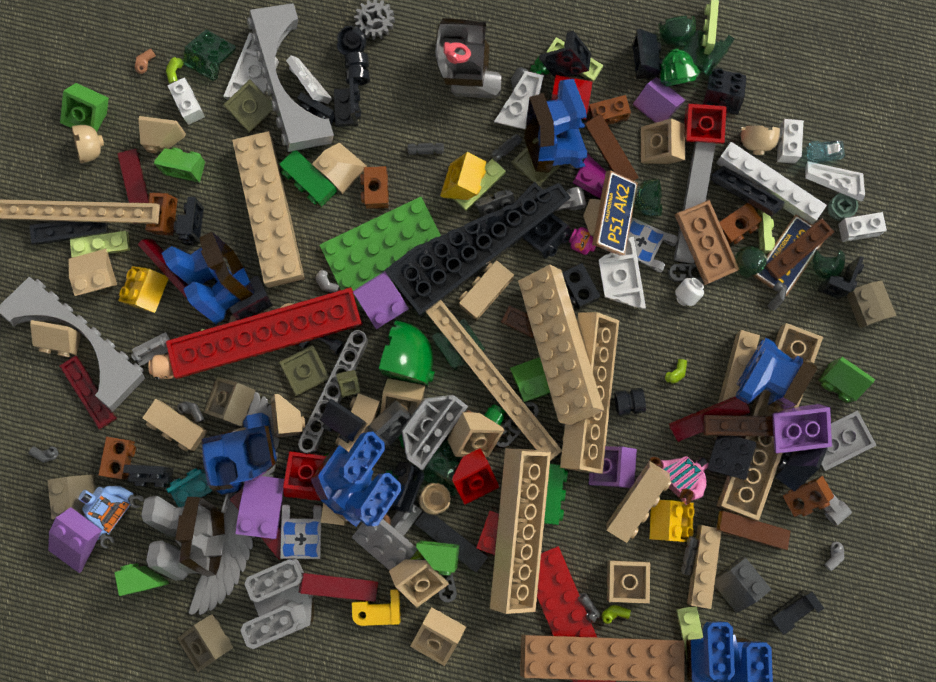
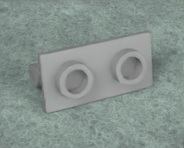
[131,332,170,366]
[391,504,422,536]

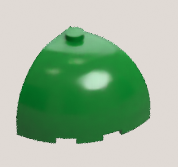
[379,320,435,386]

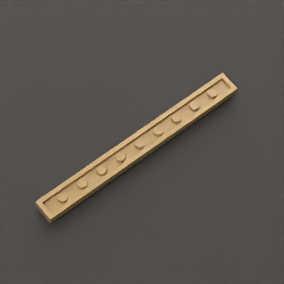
[0,200,160,224]
[426,300,562,461]

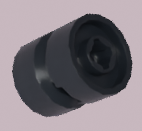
[344,52,370,86]
[614,388,646,416]

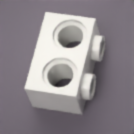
[167,77,205,125]
[777,119,804,164]
[838,212,887,242]

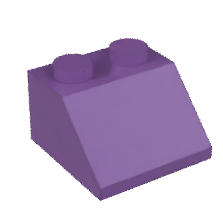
[353,271,409,329]
[589,446,637,488]

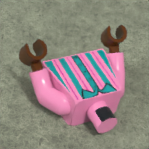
[649,456,709,505]

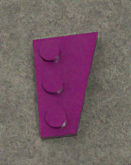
[573,154,606,199]

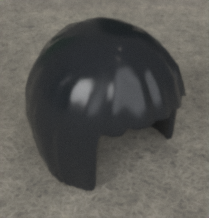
[336,25,366,55]

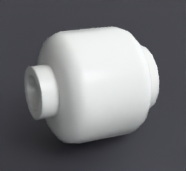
[675,278,704,306]

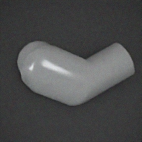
[316,270,340,293]
[824,541,844,571]

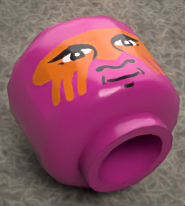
[569,227,596,255]

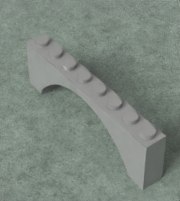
[247,3,334,152]
[0,277,145,412]

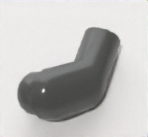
[511,67,528,90]
[768,282,787,311]
[177,401,204,424]
[28,446,58,463]
[578,593,600,623]

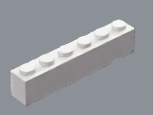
[716,142,827,225]

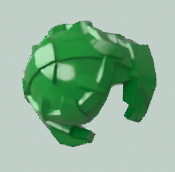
[660,49,700,87]

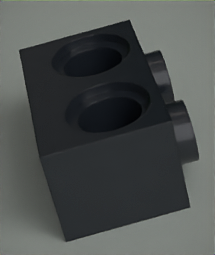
[562,263,600,310]

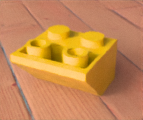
[118,266,168,313]
[649,500,694,542]

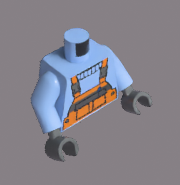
[78,486,144,548]

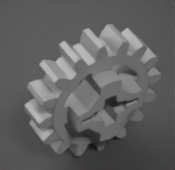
[354,0,395,40]

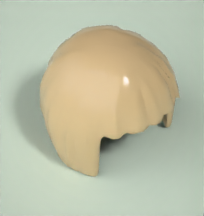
[419,483,451,515]

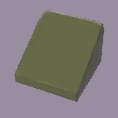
[336,370,361,397]

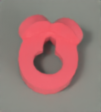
[443,42,471,64]

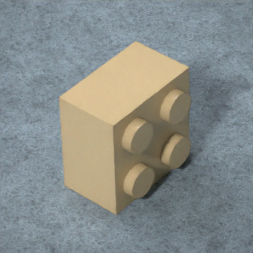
[607,560,650,603]

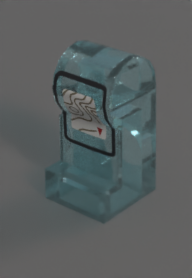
[806,140,845,163]

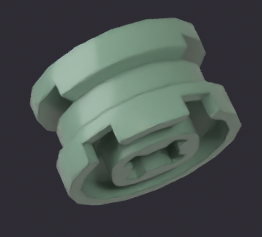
[827,193,858,221]

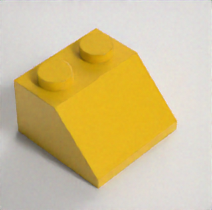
[440,152,486,200]

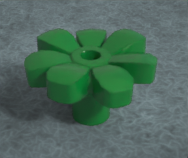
[530,56,549,75]

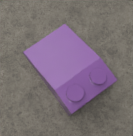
[772,404,832,453]
[235,476,284,539]
[48,507,102,573]

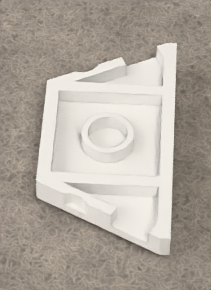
[224,33,279,100]
[599,237,646,309]

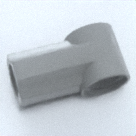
[556,187,587,211]
[815,491,852,526]

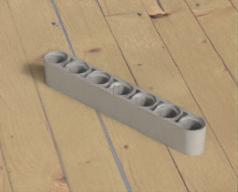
[674,142,716,264]
[298,330,368,454]

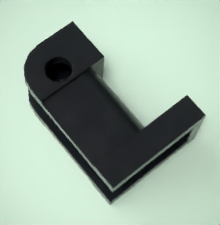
[389,461,424,513]
[768,590,825,635]

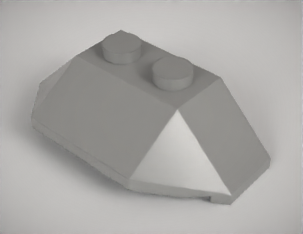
[401,395,468,470]

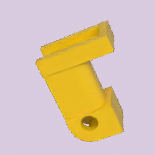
[352,589,401,626]

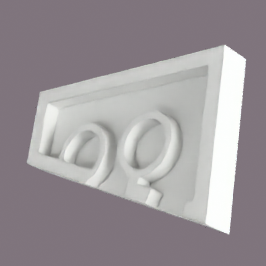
[286,56,332,104]
[494,71,544,130]
[805,162,865,201]

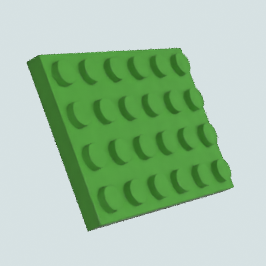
[320,197,441,310]

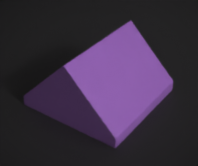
[633,77,685,123]

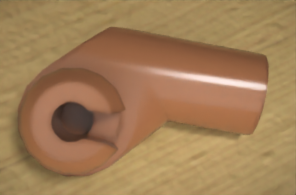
[135,48,156,74]

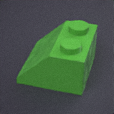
[60,83,109,132]
[154,147,205,183]
[510,357,551,404]
[818,357,875,403]
[416,540,460,575]
[114,563,169,596]

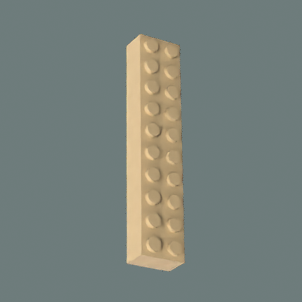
[717,323,823,521]

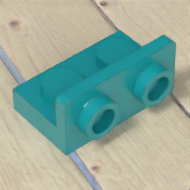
[166,468,213,507]

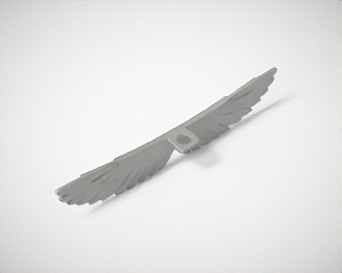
[189,392,280,615]

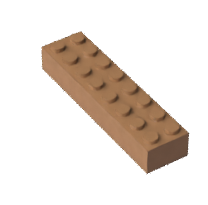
[520,635,684,682]

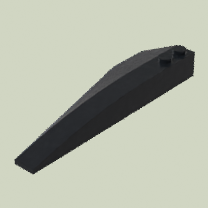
[385,183,571,318]

